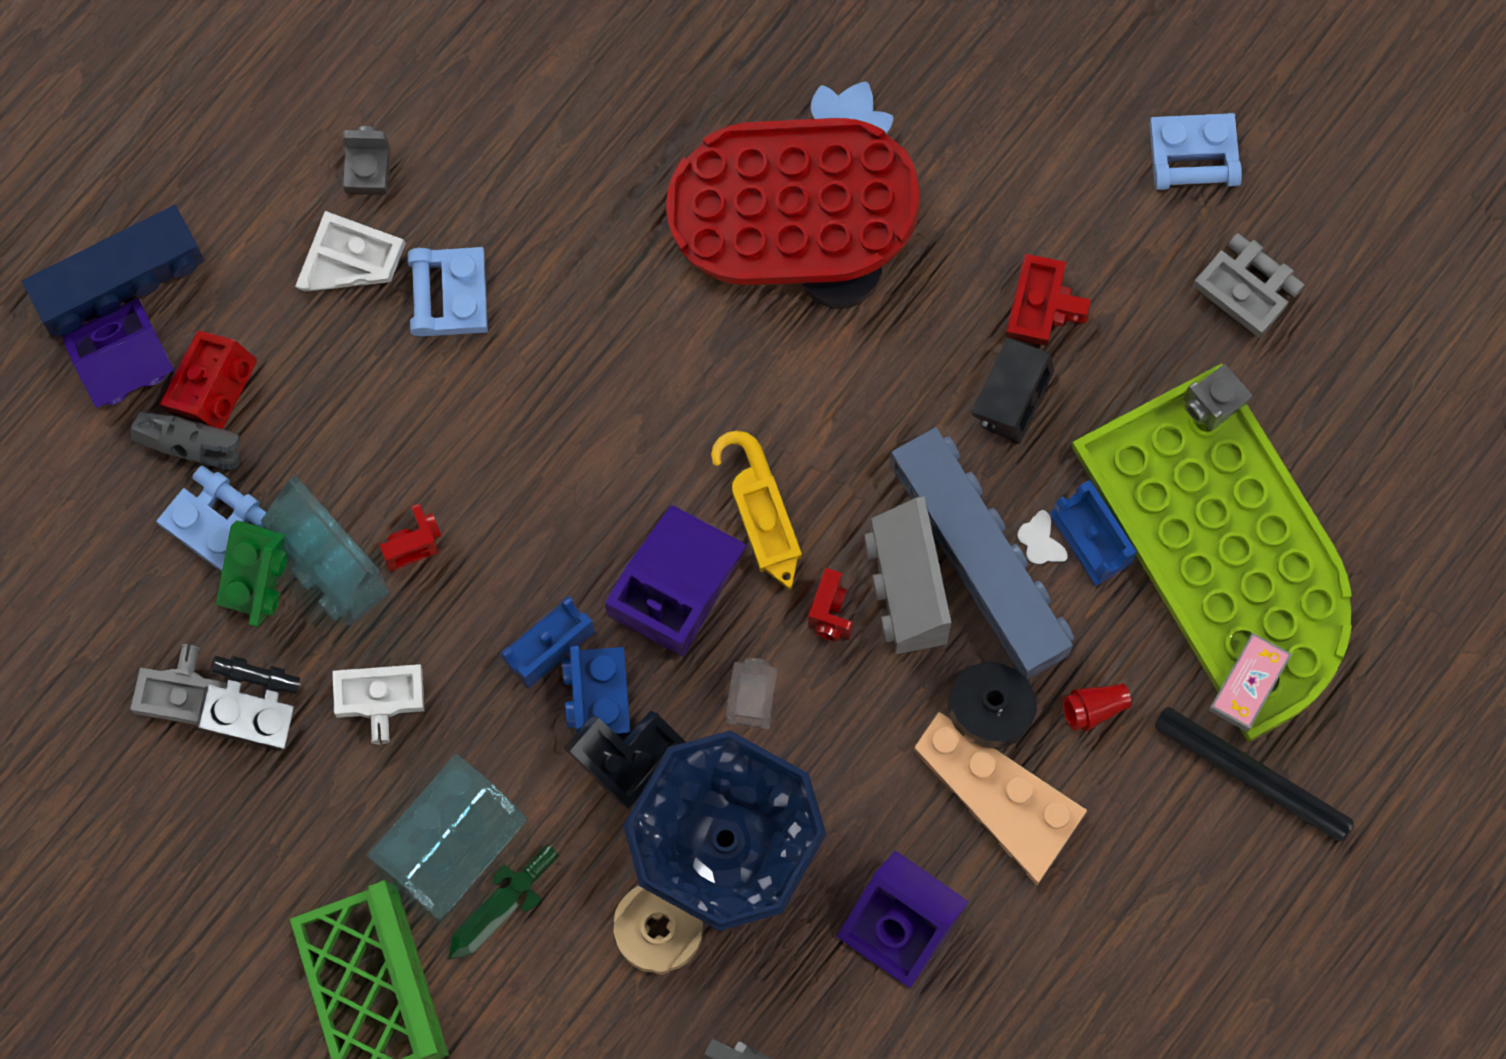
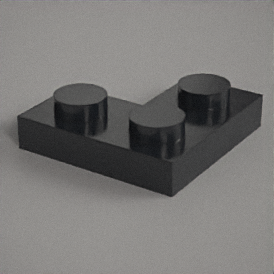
[563,711,686,809]

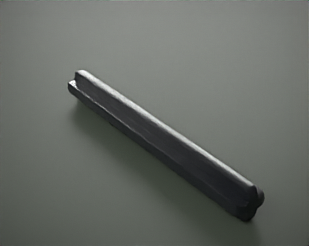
[1155,707,1354,841]

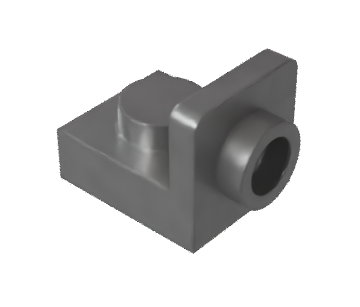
[343,126,390,194]
[1183,364,1253,431]

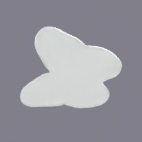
[1018,510,1068,564]

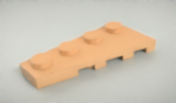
[914,712,1087,886]

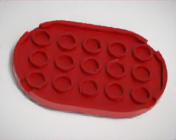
[666,118,921,285]

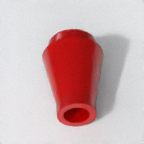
[1062,683,1132,732]

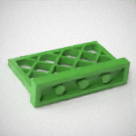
[290,880,449,1059]

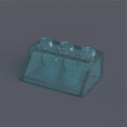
[261,475,390,627]
[367,754,528,921]

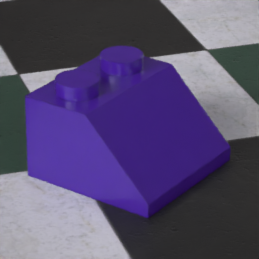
[61,298,174,408]
[836,850,969,988]

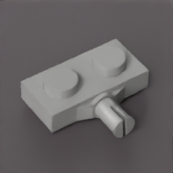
[130,644,224,725]

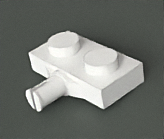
[333,664,424,744]

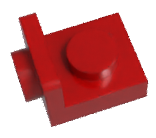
[379,503,442,572]
[808,568,853,642]

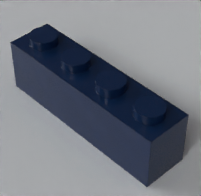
[22,204,204,337]

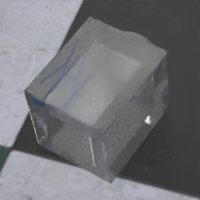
[726,658,778,729]

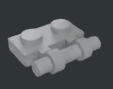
[1193,233,1305,338]

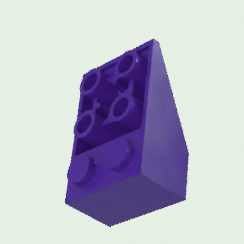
[605,505,747,657]

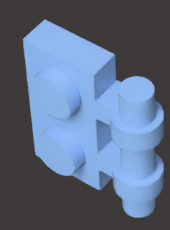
[156,465,271,572]

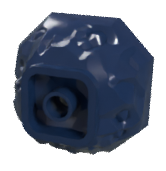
[623,730,827,931]

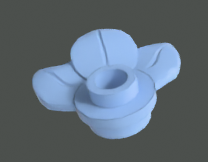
[811,81,894,134]

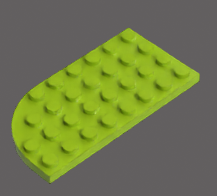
[1071,363,1352,743]

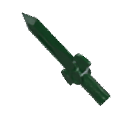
[448,844,560,960]

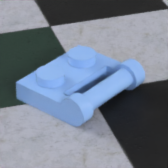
[1149,113,1242,190]
[408,247,488,336]

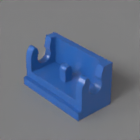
[1049,480,1137,586]
[499,596,595,689]

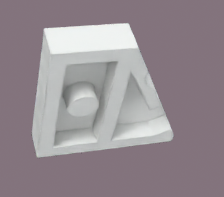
[295,211,406,292]

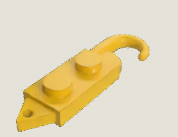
[711,430,802,590]

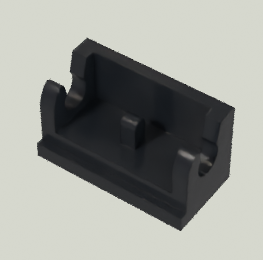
[971,338,1055,444]

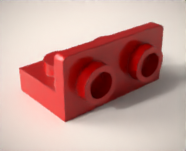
[159,330,257,429]

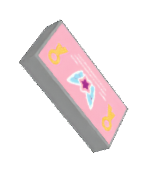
[1209,633,1292,732]

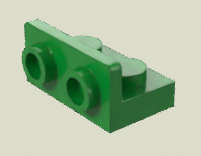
[216,520,288,627]

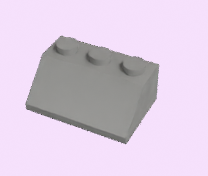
[864,496,951,654]

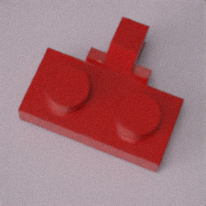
[1006,254,1091,346]

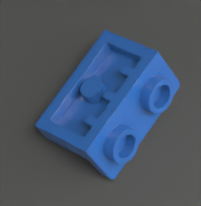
[562,645,631,737]

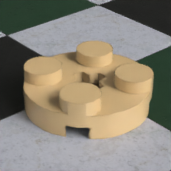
[613,886,703,975]

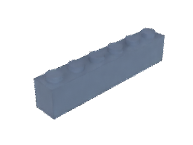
[890,427,1074,680]

